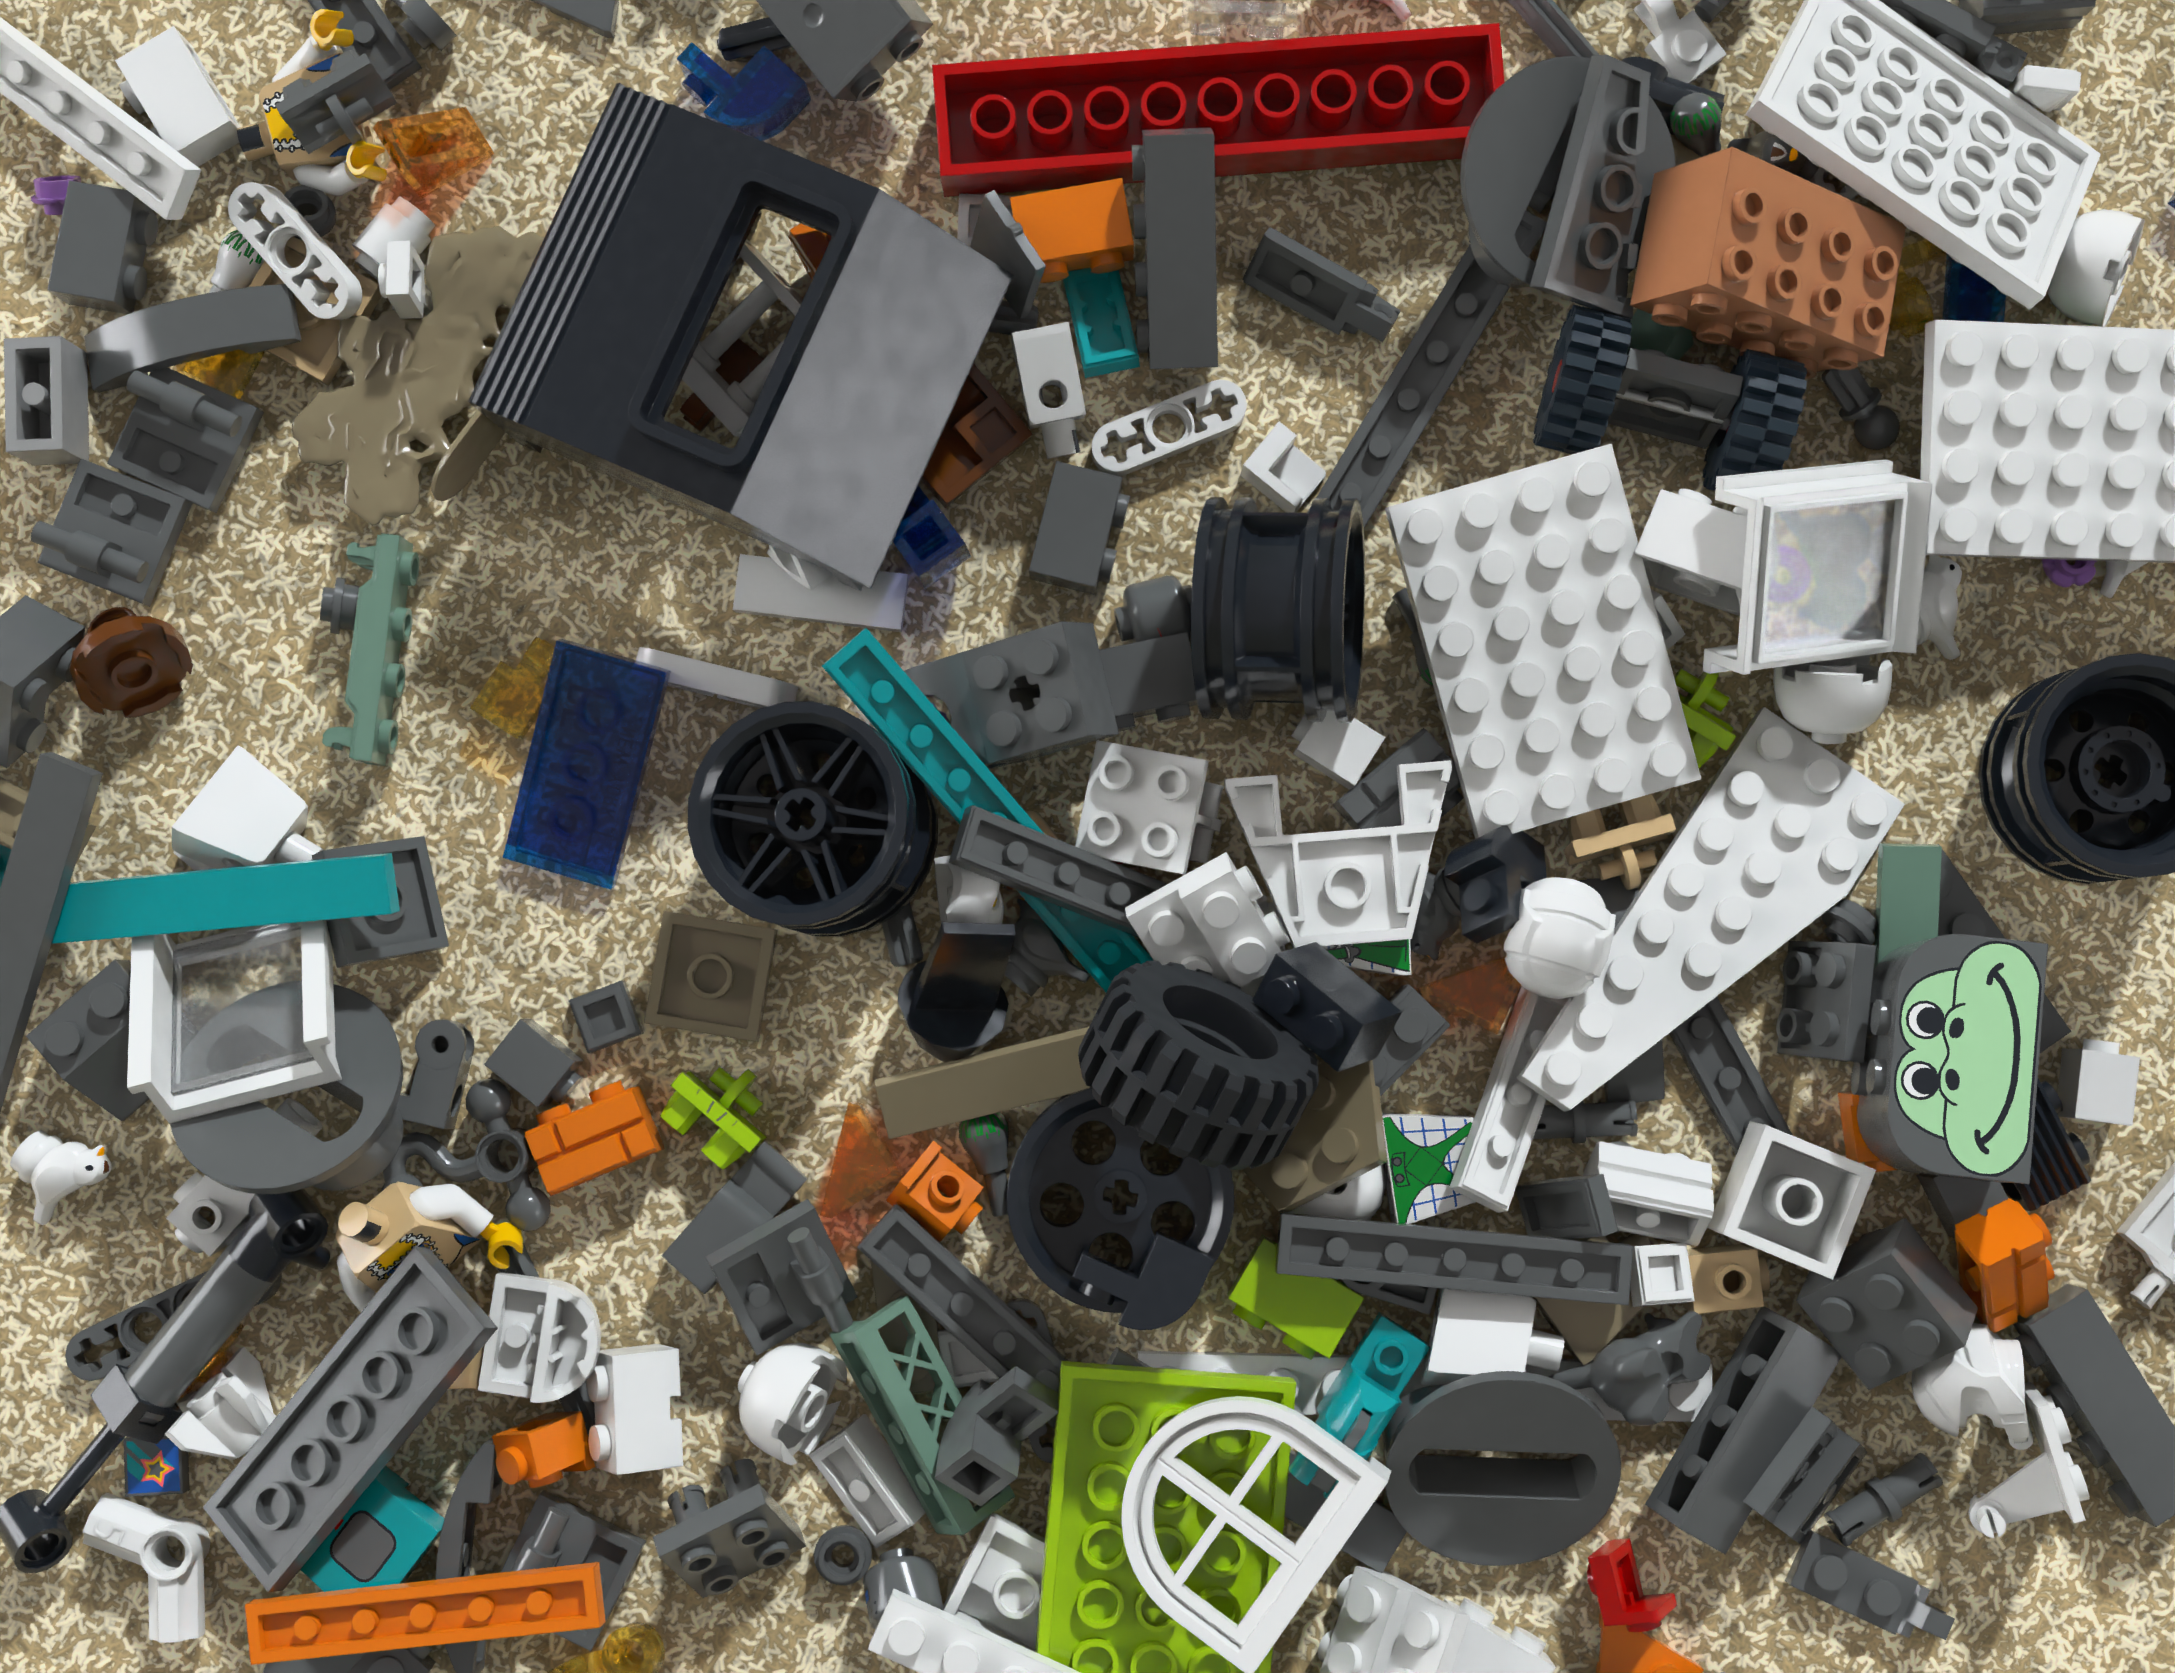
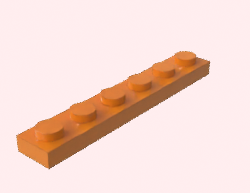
[245,1562,606,1665]

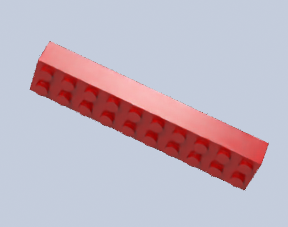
[932,23,1505,197]

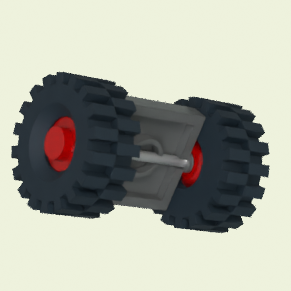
[1533,305,1807,491]

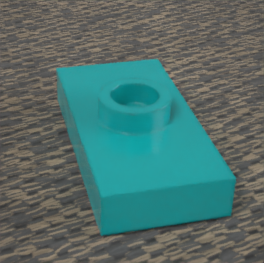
[1063,268,1140,378]

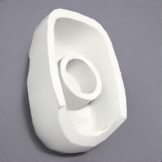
[934,855,1004,924]

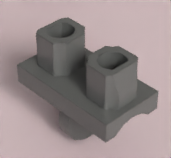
[275,50,397,154]

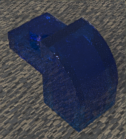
[677,42,811,141]
[891,486,971,590]

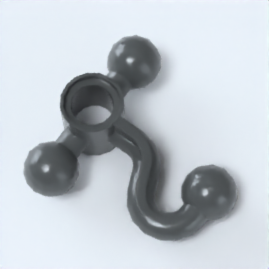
[381,1078,551,1232]

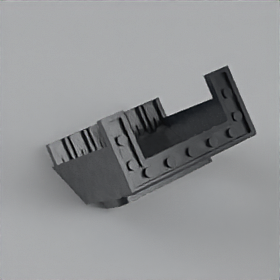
[468,83,1014,591]

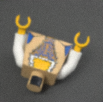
[237,9,387,196]
[335,1182,523,1312]

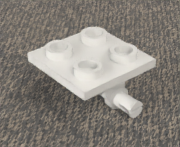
[1075,740,1224,875]
[1968,1382,2090,1538]

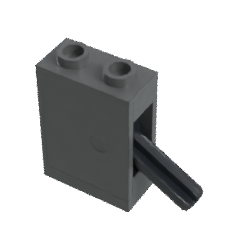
[717,0,933,102]

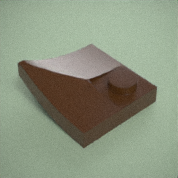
[921,363,1033,508]

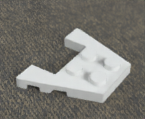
[1224,760,1452,948]

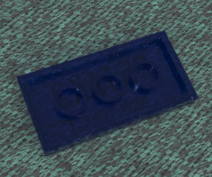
[503,639,671,890]

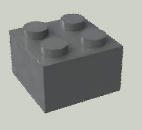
[1796,1218,1978,1390]

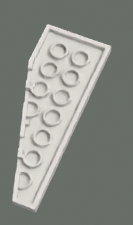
[1517,707,1905,1112]

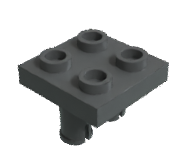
[653,1459,806,1598]

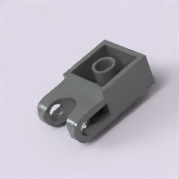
[904,621,1119,770]

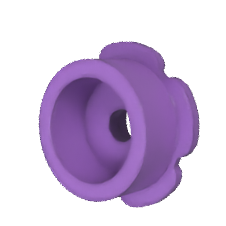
[31,175,81,215]
[2042,559,2097,587]

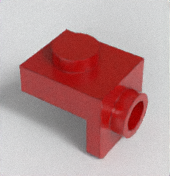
[1587,1538,1677,1632]

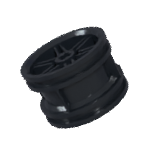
[1191,497,1365,723]
[1978,653,2175,884]
[687,701,938,937]

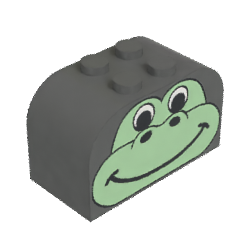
[1851,934,2048,1184]

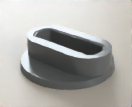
[1460,56,1676,288]
[170,982,403,1194]
[1382,1371,1621,1566]

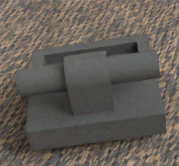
[107,367,264,513]
[31,459,193,607]
[1776,941,1876,1063]
[705,1199,858,1356]
[501,1490,646,1651]

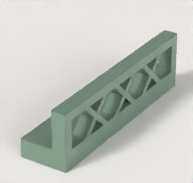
[829,1295,1015,1536]

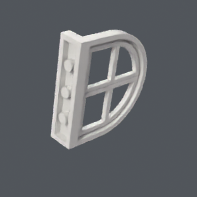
[1122,1396,1391,1673]

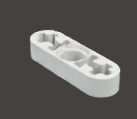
[228,182,362,320]
[1092,380,1247,476]
[632,647,798,709]

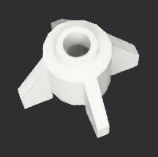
[165,1347,276,1460]

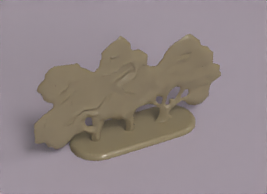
[292,226,544,526]

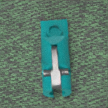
[1289,1312,1431,1499]

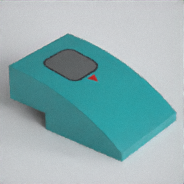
[300,1466,444,1592]

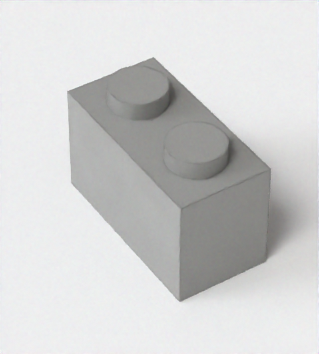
[4,336,89,466]

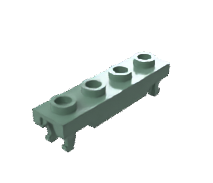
[322,533,420,766]

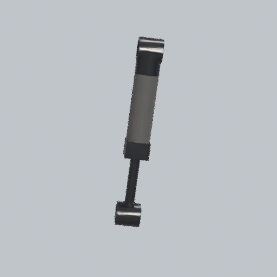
[0,1189,330,1573]

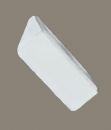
[809,1414,925,1548]

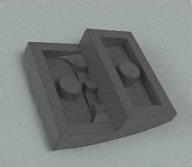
[1743,1406,1867,1545]

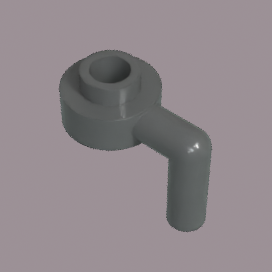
[392,0,457,51]

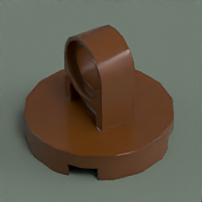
[69,607,193,718]

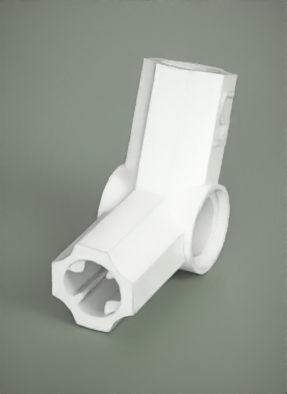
[83,1493,210,1643]

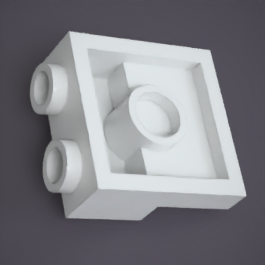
[1125,852,1290,987]
[943,1513,1045,1652]
[1318,1566,1470,1673]

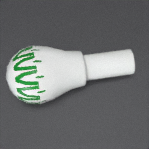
[209,230,264,293]

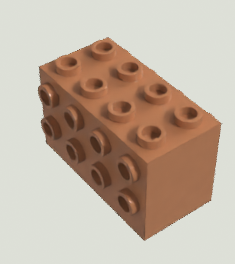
[1630,147,1906,379]

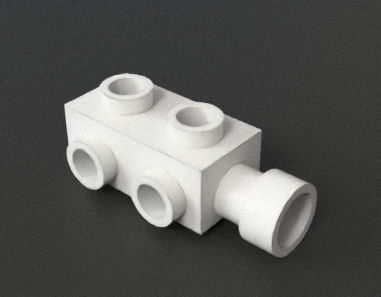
[166,1098,322,1257]

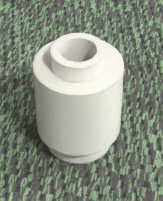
[352,196,435,281]

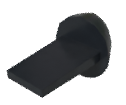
[898,922,1015,1062]

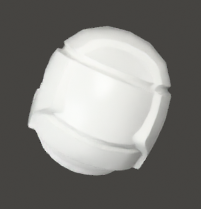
[1503,877,1616,999]
[1911,1323,2033,1450]

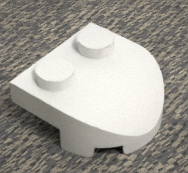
[478,1272,601,1403]

